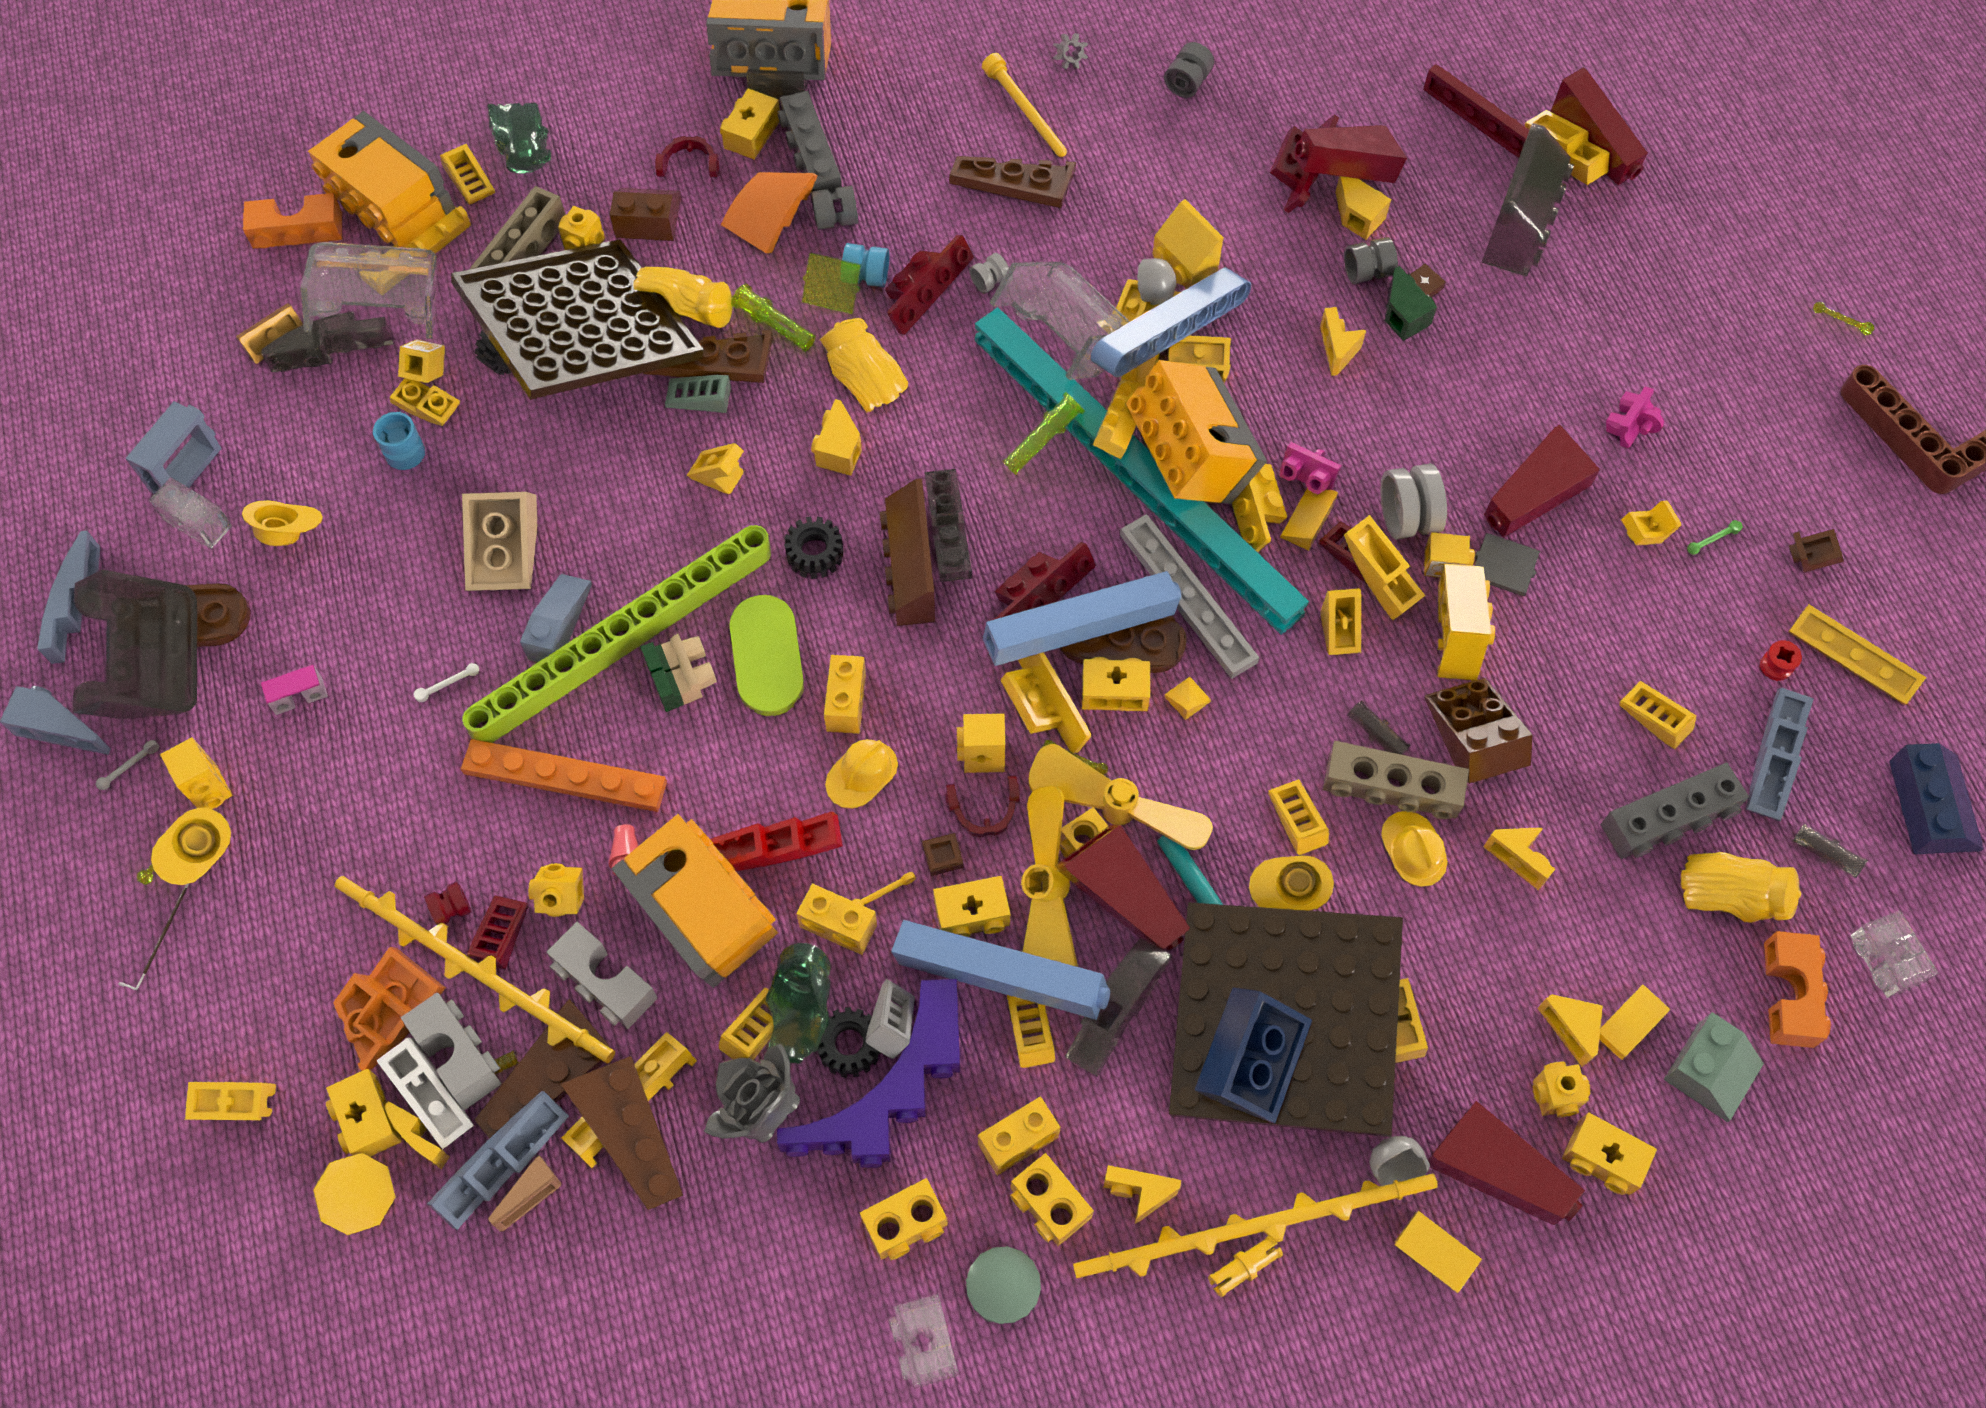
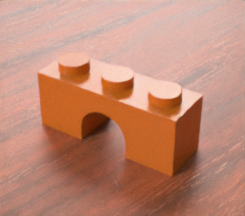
[243,193,343,249]
[1764,931,1831,1048]

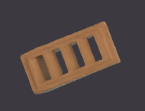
[488,1155,562,1232]

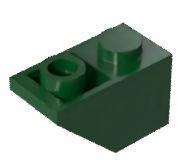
[1384,266,1437,341]

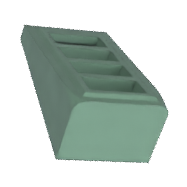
[665,375,731,413]

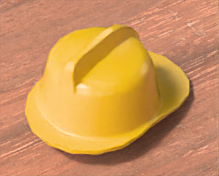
[242,500,323,546]
[825,739,898,809]
[151,808,231,885]
[1381,811,1448,887]
[1249,855,1334,911]

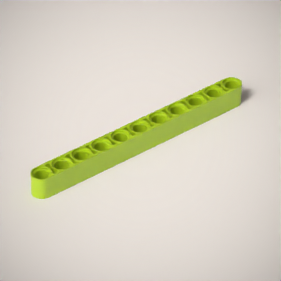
[462,525,771,743]

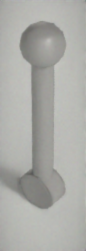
[96,740,159,790]

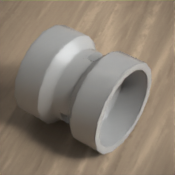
[969,253,1011,294]

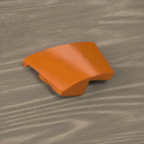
[721,172,818,253]
[333,947,446,1071]

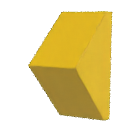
[1320,588,1361,655]
[1537,994,1603,1067]

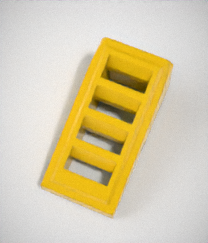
[440,144,495,205]
[1619,681,1697,749]
[1268,779,1329,855]
[719,988,793,1060]
[1007,995,1055,1068]

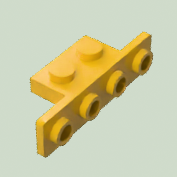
[1232,464,1287,552]
[1000,652,1091,754]

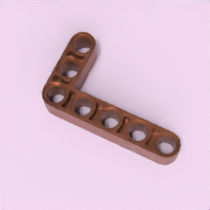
[1840,364,1986,494]

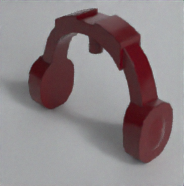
[655,136,719,177]
[945,775,1020,837]

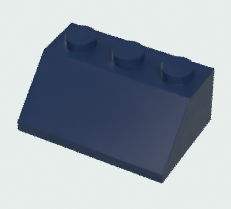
[1889,743,1984,854]
[1195,987,1312,1123]

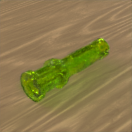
[731,283,816,352]
[1002,392,1085,475]

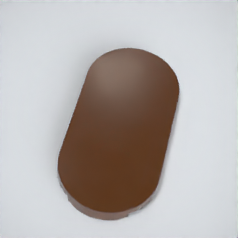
[115,583,251,649]
[1060,616,1186,673]

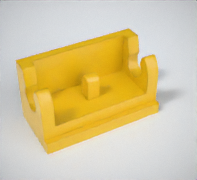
[185,1082,276,1120]
[1394,1211,1482,1293]

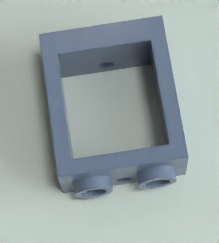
[126,401,222,505]

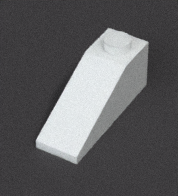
[377,1038,474,1149]

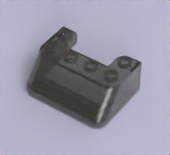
[1481,123,1574,277]
[73,569,197,719]

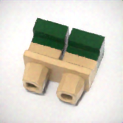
[640,634,717,712]

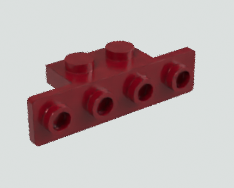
[1270,114,1339,213]
[885,235,974,335]
[993,542,1096,620]

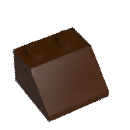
[609,188,681,241]

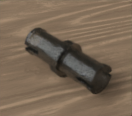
[1347,700,1411,755]
[1792,823,1868,879]

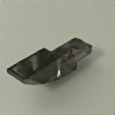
[261,311,394,372]
[924,469,972,582]
[1065,938,1172,1077]

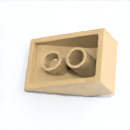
[462,492,537,591]

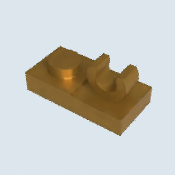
[236,303,307,364]

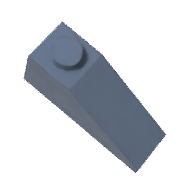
[520,574,592,662]
[0,686,111,755]

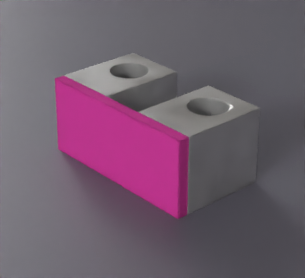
[261,665,328,715]

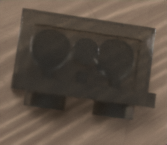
[746,70,808,99]

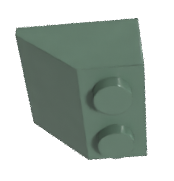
[1663,1012,1764,1122]

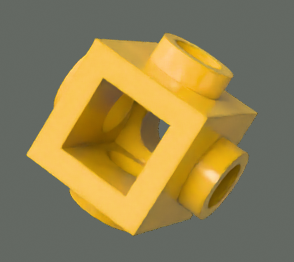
[558,206,605,250]
[528,863,584,917]
[1533,1061,1590,1118]

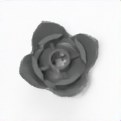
[704,1043,800,1143]

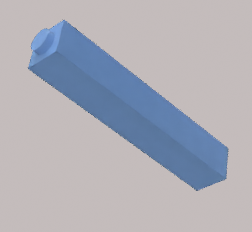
[983,571,1181,666]
[891,920,1110,1020]

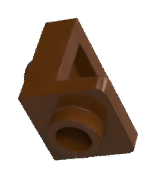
[1789,529,1844,573]

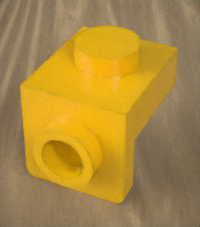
[1621,500,1681,545]

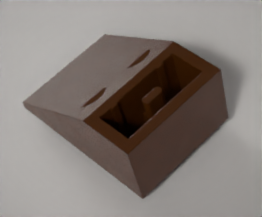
[1425,678,1532,784]

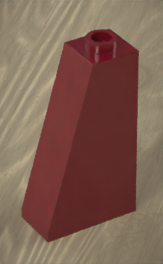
[1550,67,1648,185]
[1294,125,1407,183]
[1484,424,1600,538]
[1055,825,1190,951]
[1427,1101,1585,1225]

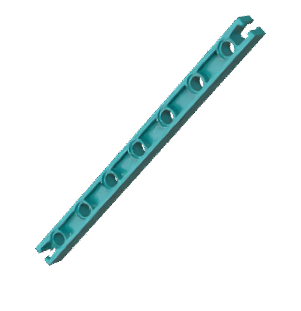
[975,307,1309,635]

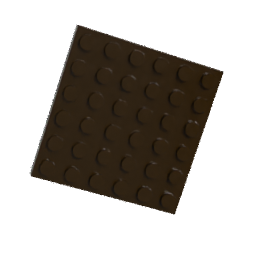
[451,239,703,400]
[1169,902,1403,1137]

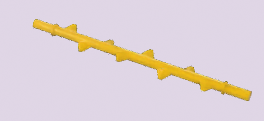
[334,876,615,1064]
[1073,1173,1438,1279]

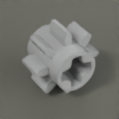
[1053,33,1088,69]

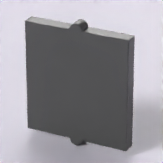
[1475,533,1540,596]

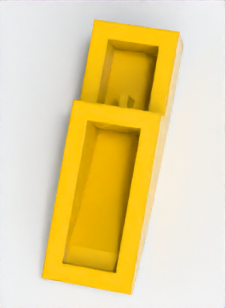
[1525,110,1610,185]
[1344,515,1426,620]

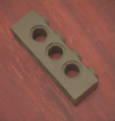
[470,186,566,269]
[1323,740,1469,819]

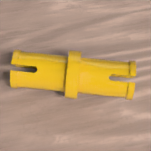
[1208,1236,1283,1297]

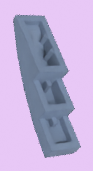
[37,531,100,664]
[1746,688,1814,821]
[427,1091,569,1230]

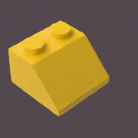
[1152,199,1224,289]

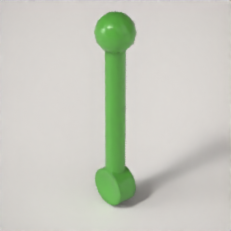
[1687,520,1743,555]

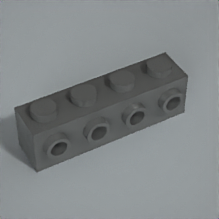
[777,91,842,203]
[1600,762,1749,859]

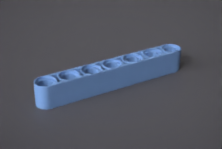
[1091,267,1251,378]

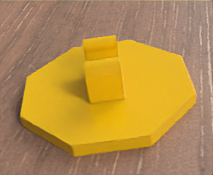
[313,1153,395,1235]

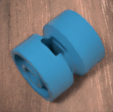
[841,243,890,288]
[373,412,425,470]

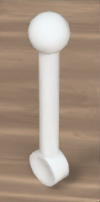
[414,663,479,702]

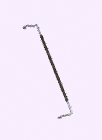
[118,884,189,990]

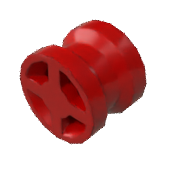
[1760,640,1802,681]

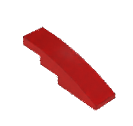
[710,811,843,871]

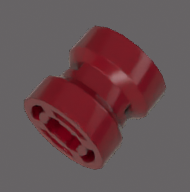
[424,881,472,925]

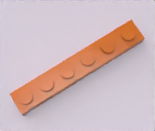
[461,739,667,812]

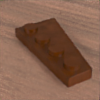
[949,156,1076,208]
[643,329,773,383]

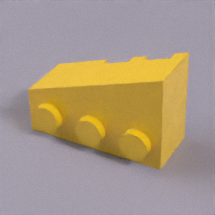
[1437,563,1495,681]

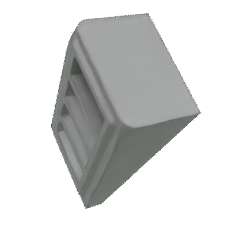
[866,979,915,1058]

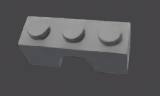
[546,922,658,1030]
[400,992,502,1111]

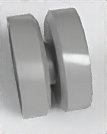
[1380,463,1447,540]

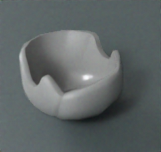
[1137,258,1177,305]
[1369,1136,1430,1186]

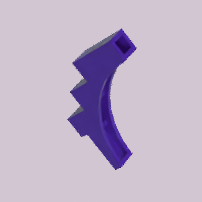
[777,979,960,1168]

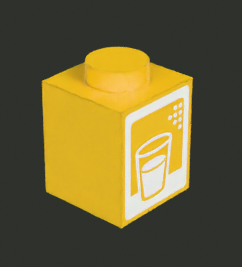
[398,339,445,383]
[1424,532,1475,578]

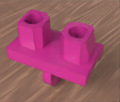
[1606,387,1664,448]
[1280,442,1342,495]

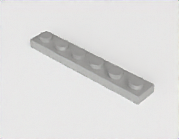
[1120,514,1260,679]

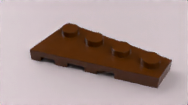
[475,999,612,1139]
[560,1056,683,1210]

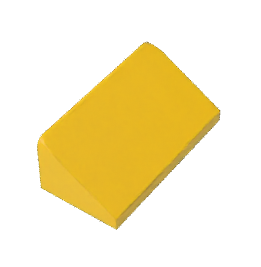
[1280,488,1338,551]

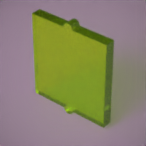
[802,253,861,314]

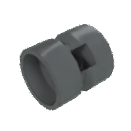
[1164,42,1215,98]
[811,185,858,230]
[1344,237,1398,284]

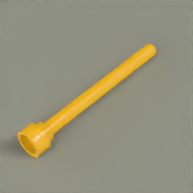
[981,53,1067,157]

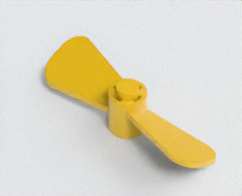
[1028,744,1213,850]
[1021,786,1078,967]

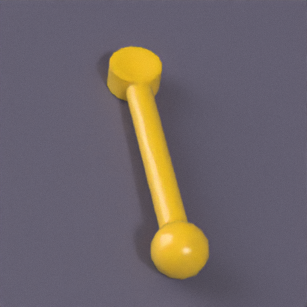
[852,872,916,906]

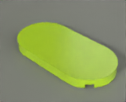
[730,595,804,716]

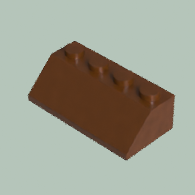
[880,478,935,626]

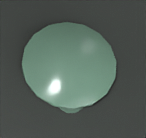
[966,1246,1041,1324]

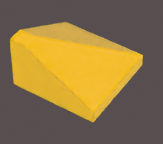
[1164,677,1211,720]

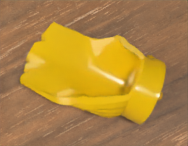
[633,267,733,328]
[819,318,908,413]
[1681,852,1801,923]

